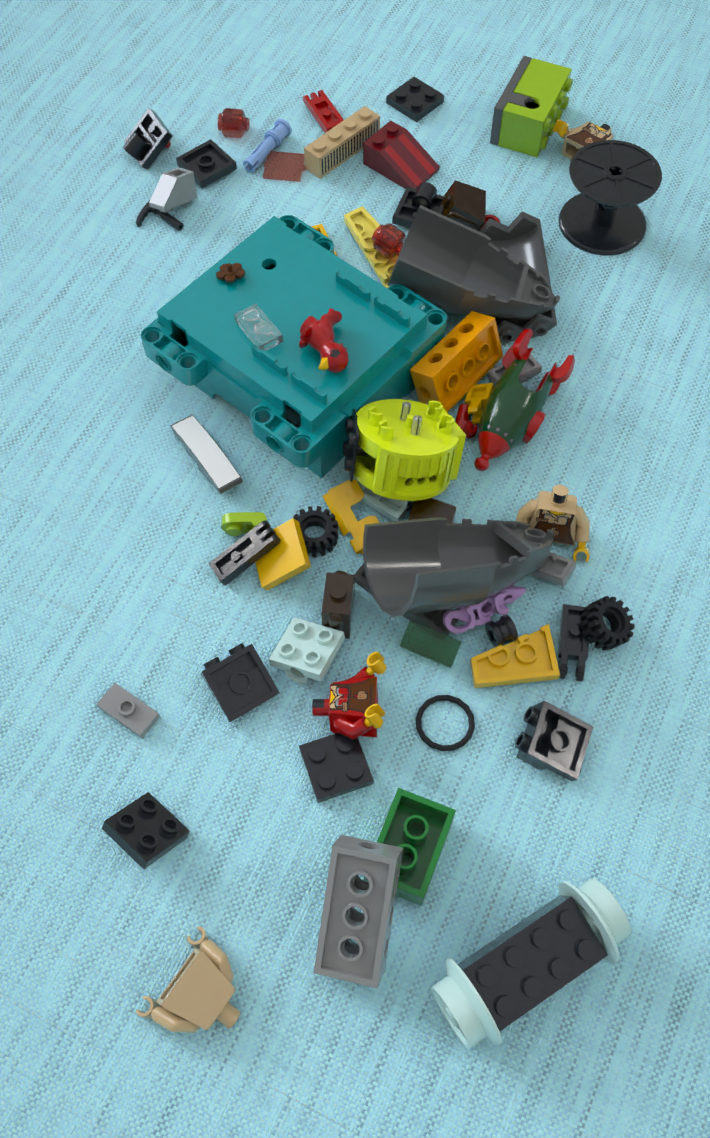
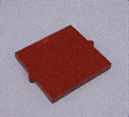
[263,151,305,182]

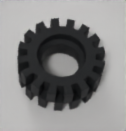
[293,506,338,557]
[580,596,635,651]

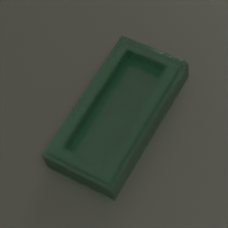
[400,620,462,668]

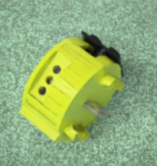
[343,399,466,501]

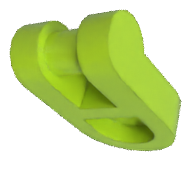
[221,512,267,536]

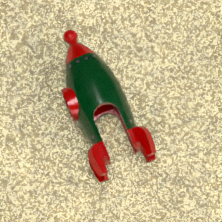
[474,329,575,471]

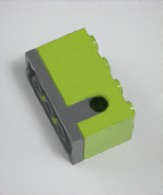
[490,56,573,157]

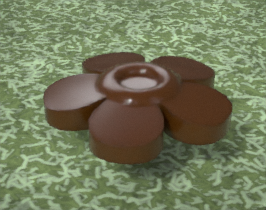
[216,263,245,283]

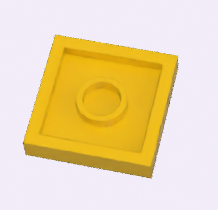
[255,518,311,590]

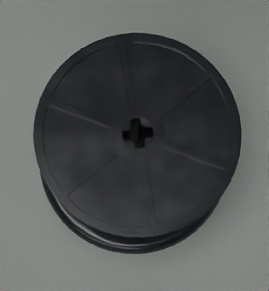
[558,140,662,256]

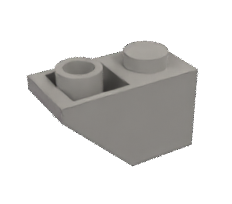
[149,167,197,213]

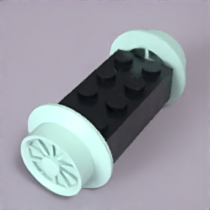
[431,878,632,1049]

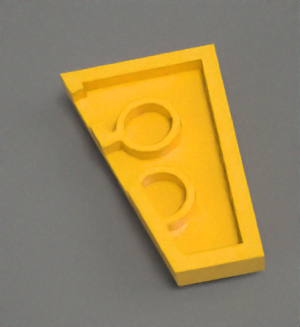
[470,624,560,688]

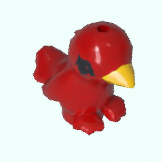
[299,308,349,373]

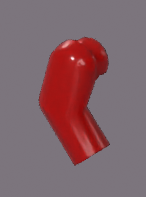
[455,404,478,438]

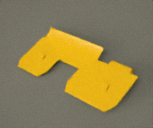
[322,479,379,555]

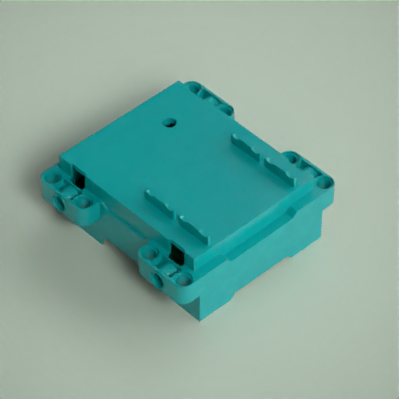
[140,215,447,478]

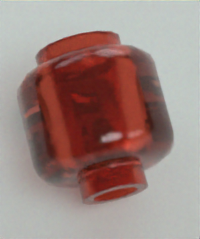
[218,108,250,138]
[372,223,406,259]

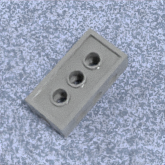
[314,835,403,988]

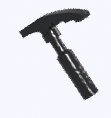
[136,200,184,231]

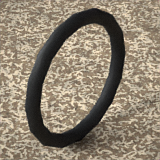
[415,695,475,751]

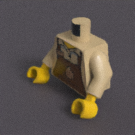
[552,119,613,159]
[516,485,590,562]

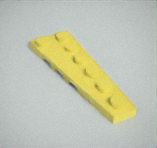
[344,206,402,288]

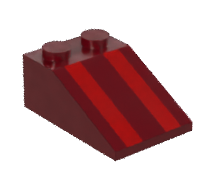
[363,121,440,189]

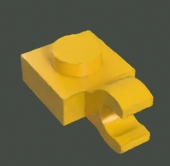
[465,383,494,424]

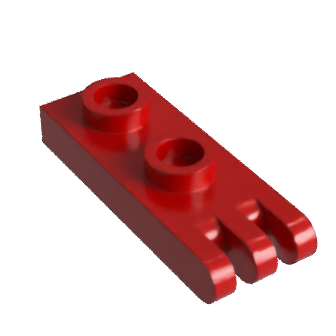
[303,90,344,133]

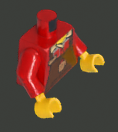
[312,652,386,739]

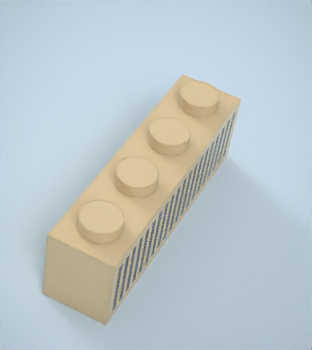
[304,106,380,179]

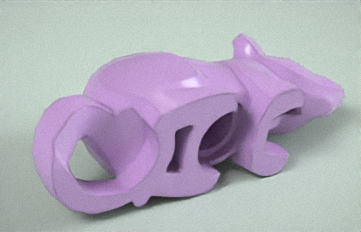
[443,585,526,633]

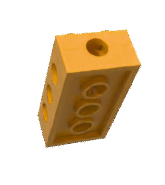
[410,311,503,412]

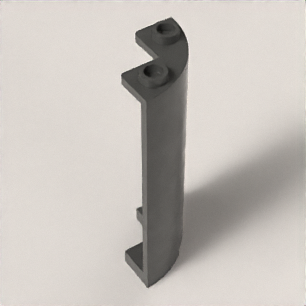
[479,211,557,343]

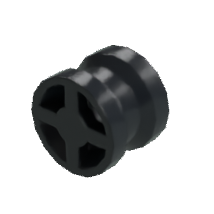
[485,614,518,647]

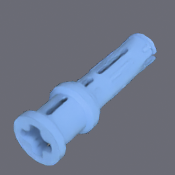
[243,118,292,173]

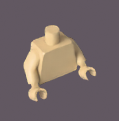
[136,927,241,1033]

